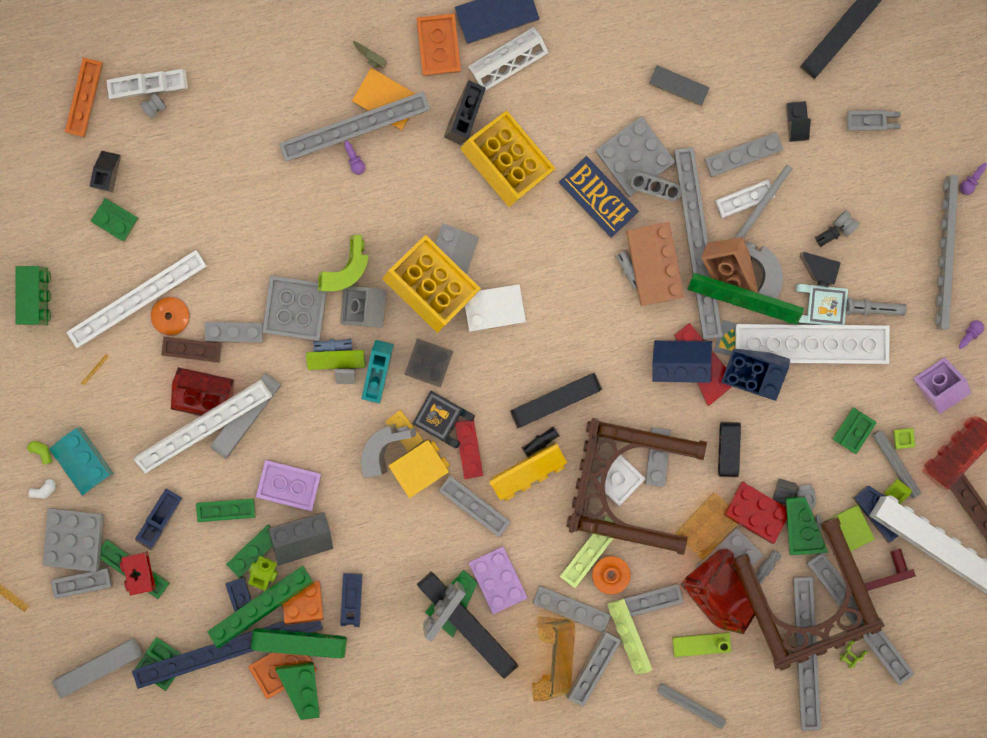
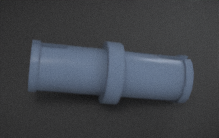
[313,338,352,352]

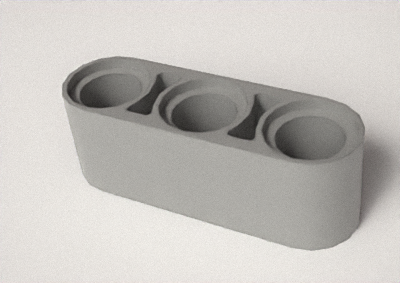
[625,169,682,201]

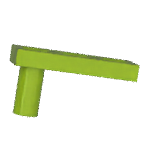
[672,632,732,657]

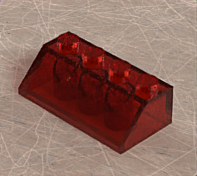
[922,416,987,490]

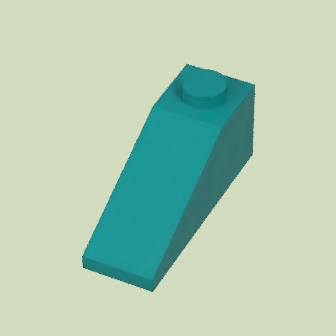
[361,340,394,404]

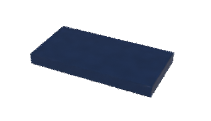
[455,0,539,44]

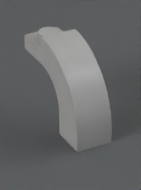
[745,242,783,299]
[361,424,417,478]

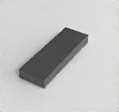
[649,65,710,106]

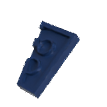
[853,486,899,543]

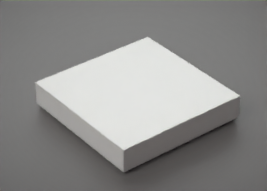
[596,455,646,506]

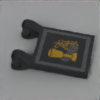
[412,391,475,448]

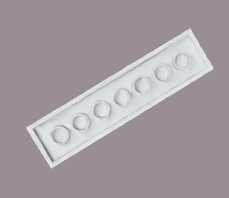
[735,324,890,364]

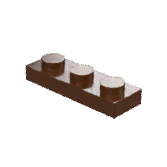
[161,336,222,363]

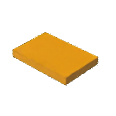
[352,68,415,131]

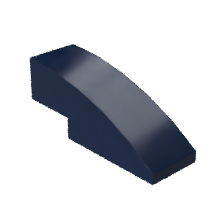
[135,489,182,551]

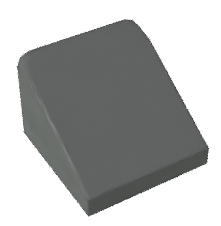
[773,479,797,505]

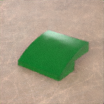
[135,637,181,691]

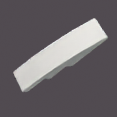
[106,69,188,99]

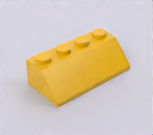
[489,442,567,501]

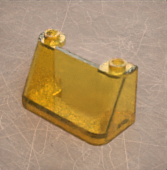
[532,616,575,701]

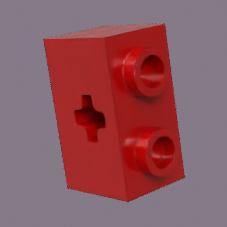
[120,551,156,596]

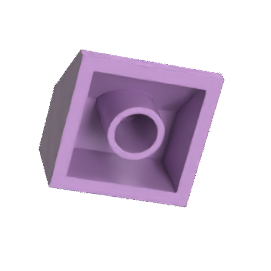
[913,357,971,415]

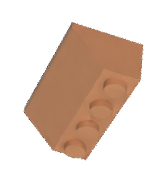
[626,222,685,306]

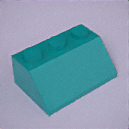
[49,427,114,496]

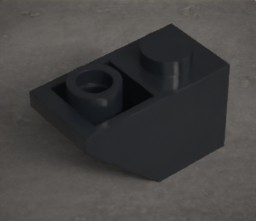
[89,151,121,192]

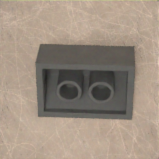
[267,512,333,566]

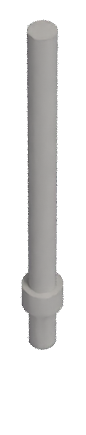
[734,165,793,238]

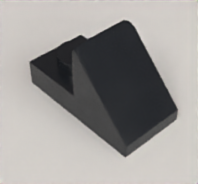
[786,101,811,142]

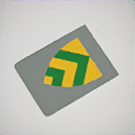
[714,320,737,356]

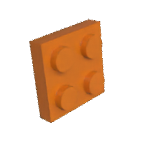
[283,581,324,625]

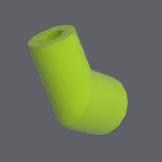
[27,441,52,465]

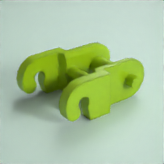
[839,640,868,669]

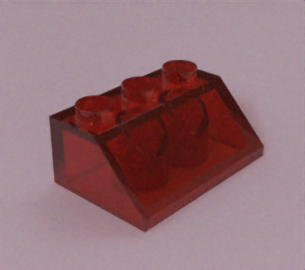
[171,367,234,416]

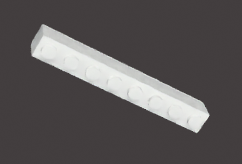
[869,495,987,594]

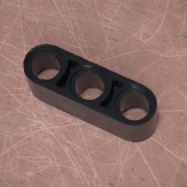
[718,422,741,478]

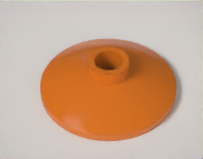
[151,297,189,335]
[592,556,631,595]

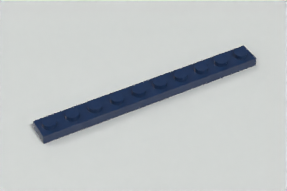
[132,620,323,689]

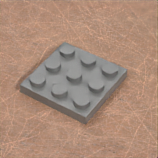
[595,116,675,197]
[262,276,327,341]
[43,508,104,572]

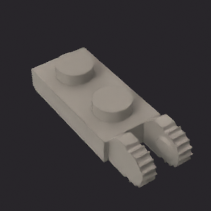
[847,110,901,131]

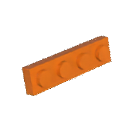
[65,57,103,137]

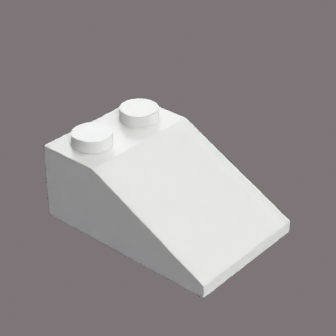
[465,284,526,332]

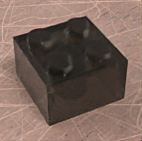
[404,338,454,388]

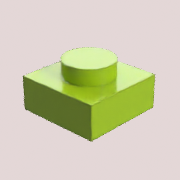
[893,428,915,449]
[884,479,912,504]

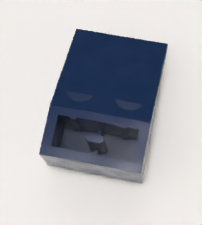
[721,348,790,401]

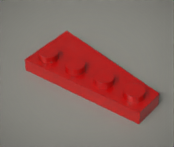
[674,323,733,406]

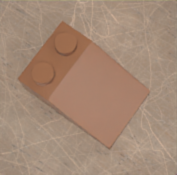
[701,237,758,302]

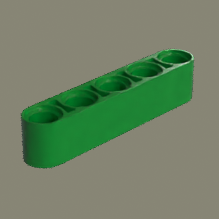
[251,628,347,658]

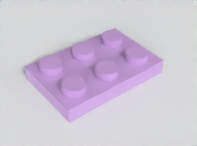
[256,460,321,511]
[469,546,528,614]

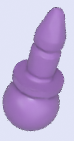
[344,140,366,175]
[960,163,987,195]
[959,320,984,349]

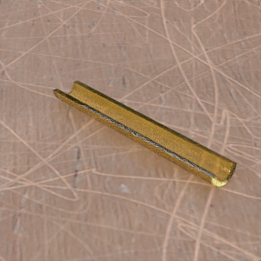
[81,354,109,385]

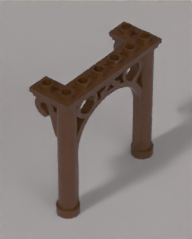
[566,418,707,555]
[730,517,885,670]

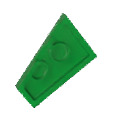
[786,496,829,556]

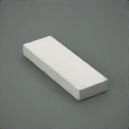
[715,179,775,219]

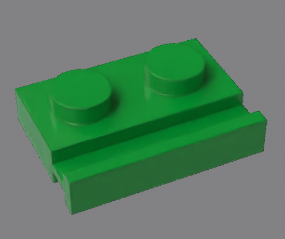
[90,198,139,242]
[832,407,877,454]

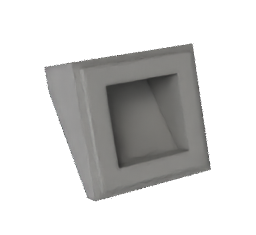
[335,369,355,384]

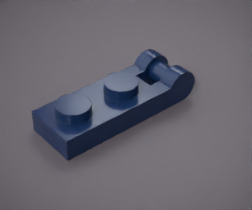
[340,573,363,627]

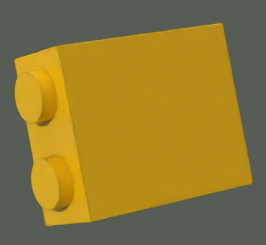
[389,439,450,498]

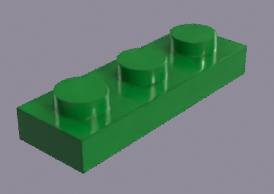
[196,498,256,522]
[226,524,272,578]

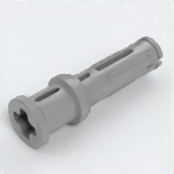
[846,298,907,316]

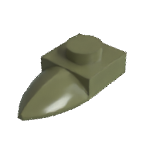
[353,41,387,69]

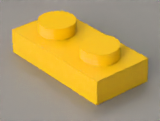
[385,410,423,452]

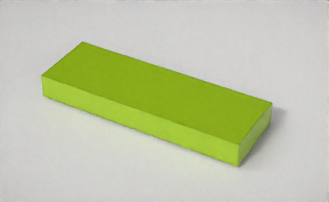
[306,350,365,370]

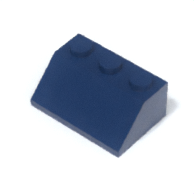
[652,340,712,383]

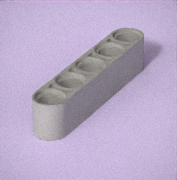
[210,373,281,459]
[52,637,143,699]

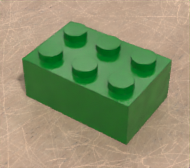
[15,266,51,325]

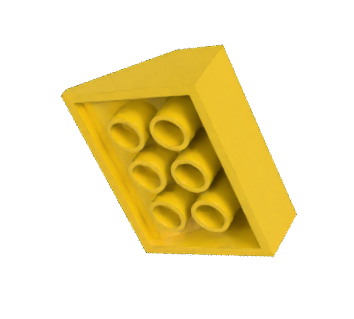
[460,110,556,207]
[382,235,481,333]

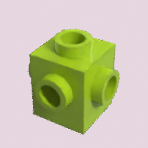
[248,556,278,591]

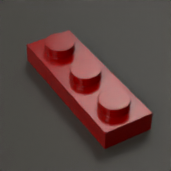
[455,420,483,479]

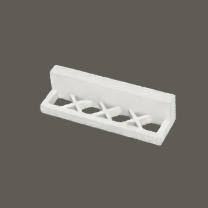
[468,27,549,91]

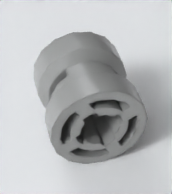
[140,93,167,119]
[833,210,860,237]

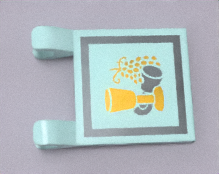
[796,284,848,325]

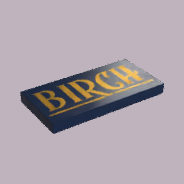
[559,156,639,238]

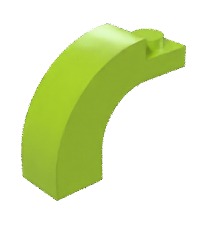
[317,235,369,292]

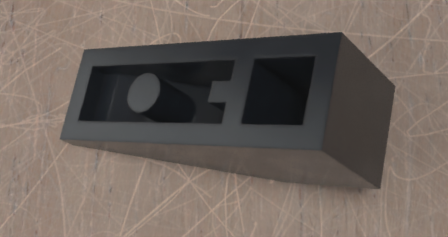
[444,80,486,145]

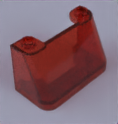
[681,548,755,634]

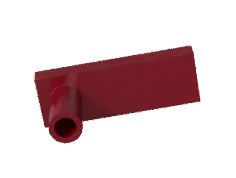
[864,549,916,591]

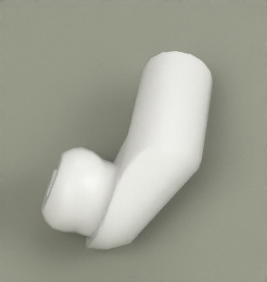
[29,479,56,499]

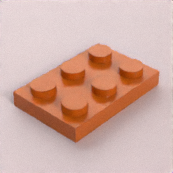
[417,13,461,76]
[248,652,317,699]

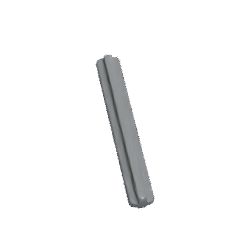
[873,430,921,498]
[657,683,726,729]

